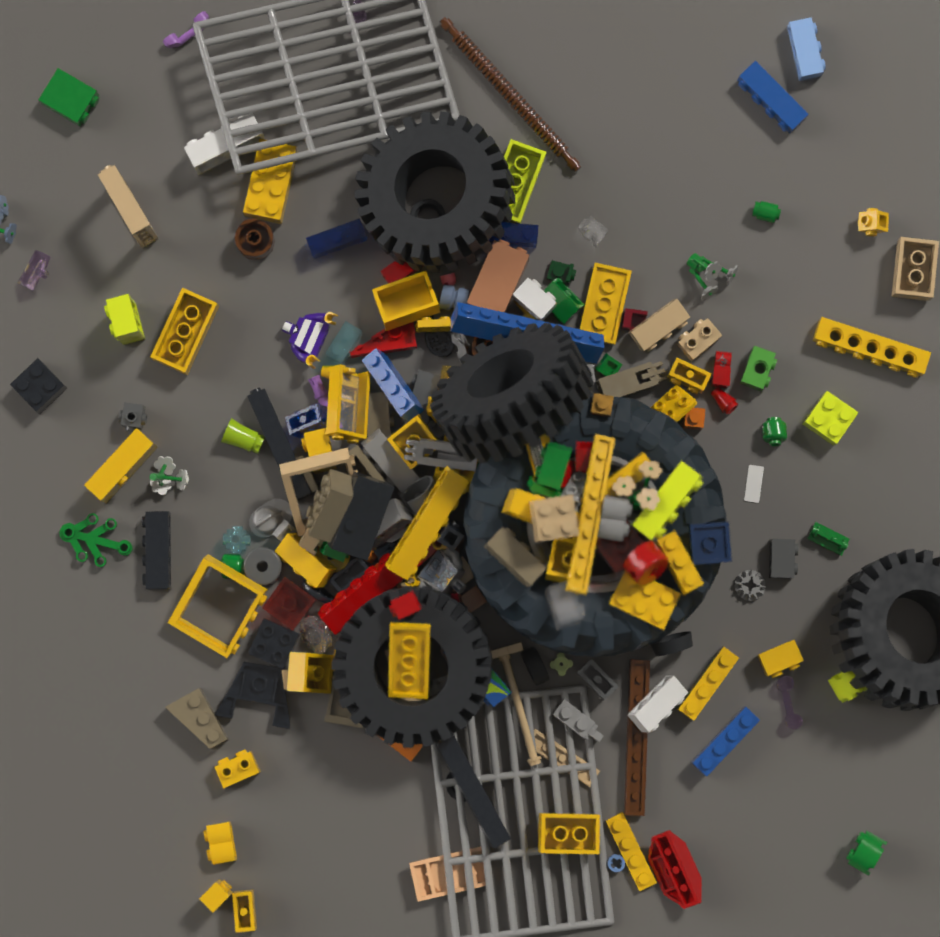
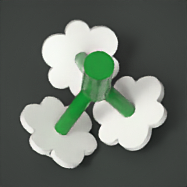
[150,456,189,495]

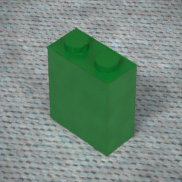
[38,68,100,127]

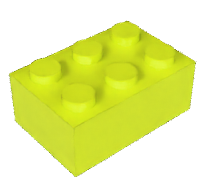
[104,294,145,345]

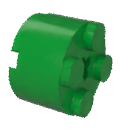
[846,830,887,876]

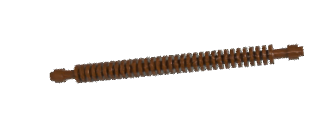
[440,17,581,172]

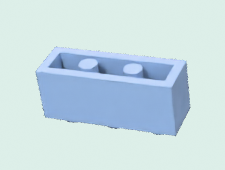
[787,17,826,81]

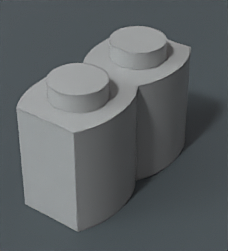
[599,496,633,541]

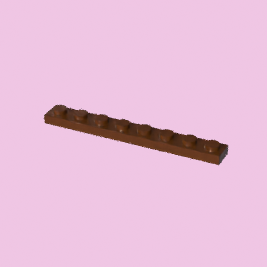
[624,659,650,816]

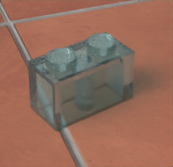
[325,321,363,365]

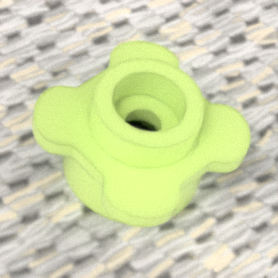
[550,653,573,676]

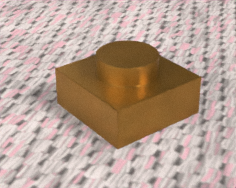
[591,393,614,417]

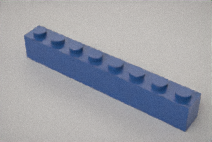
[450,302,605,364]

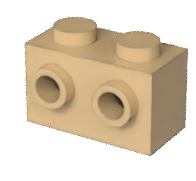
[677,318,722,362]

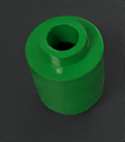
[752,201,781,223]

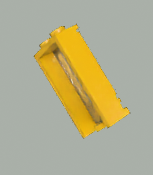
[324,364,371,444]

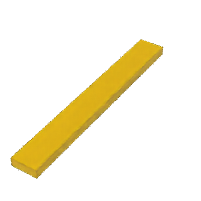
[565,434,615,595]

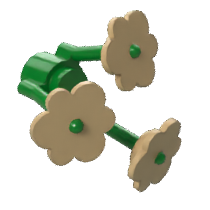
[612,461,662,511]

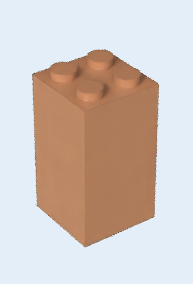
[467,239,530,312]

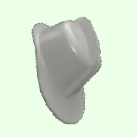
[249,499,293,538]

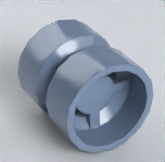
[439,284,470,310]

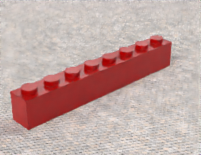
[318,528,441,635]

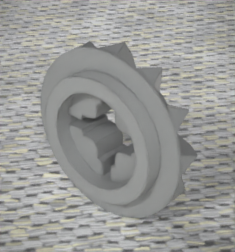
[735,570,766,601]

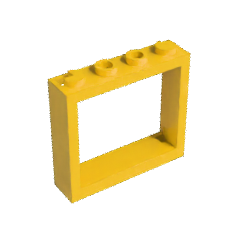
[168,554,268,658]

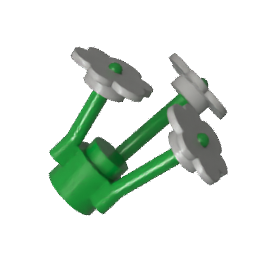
[687,253,738,301]

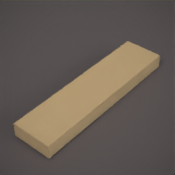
[525,729,600,787]

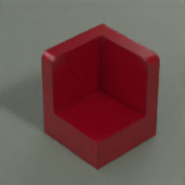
[621,308,648,330]

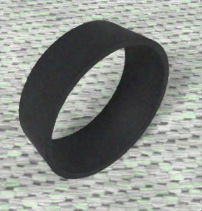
[651,631,693,656]

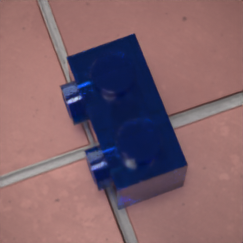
[285,403,328,438]

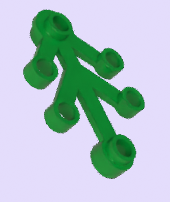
[59,513,133,567]

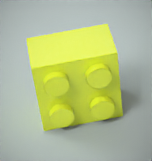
[803,391,859,446]

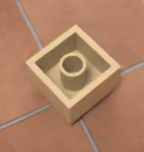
[529,495,579,542]

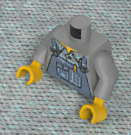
[405,542,466,594]

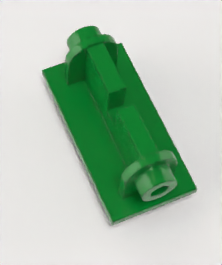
[807,522,850,556]

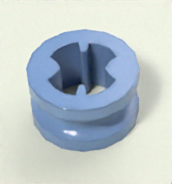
[607,854,625,872]

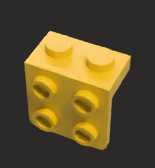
[650,384,697,422]

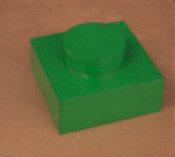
[595,353,623,376]

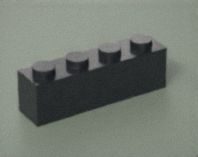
[142,511,171,590]

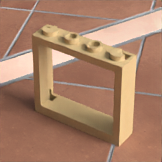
[98,165,158,248]
[279,448,358,537]

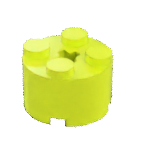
[828,671,868,703]

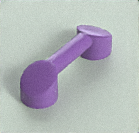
[163,11,209,48]

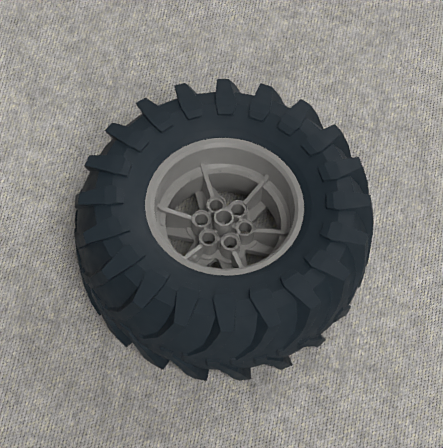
[463,393,727,657]

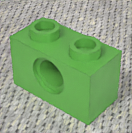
[740,346,777,391]

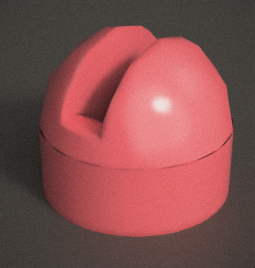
[440,273,456,286]

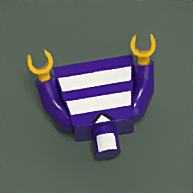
[282,312,338,369]

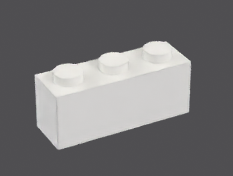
[627,675,688,733]

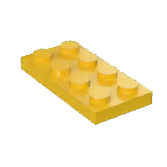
[580,262,632,345]
[388,622,430,699]

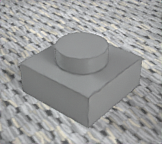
[272,519,297,541]

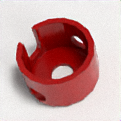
[623,541,669,586]

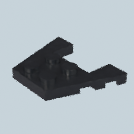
[215,662,290,729]

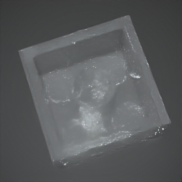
[545,581,585,630]

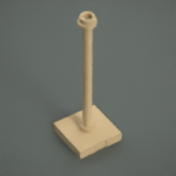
[490,642,542,766]

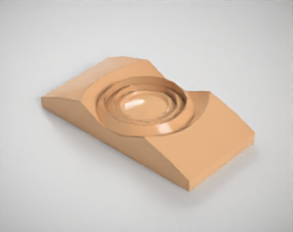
[409,846,486,902]

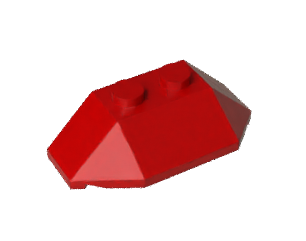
[648,830,702,909]

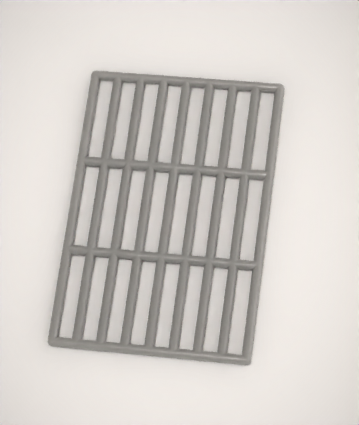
[193,0,460,175]
[431,685,614,937]

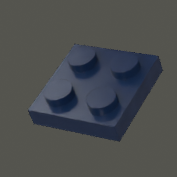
[688,522,732,565]

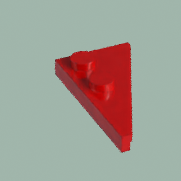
[350,322,417,358]

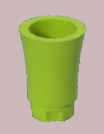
[221,418,265,454]

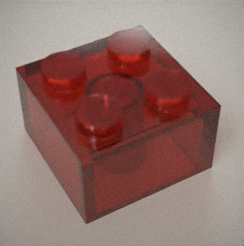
[596,519,644,574]
[262,577,317,631]

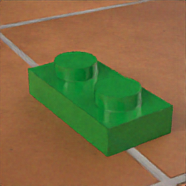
[527,476,564,498]

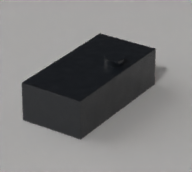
[328,472,394,561]

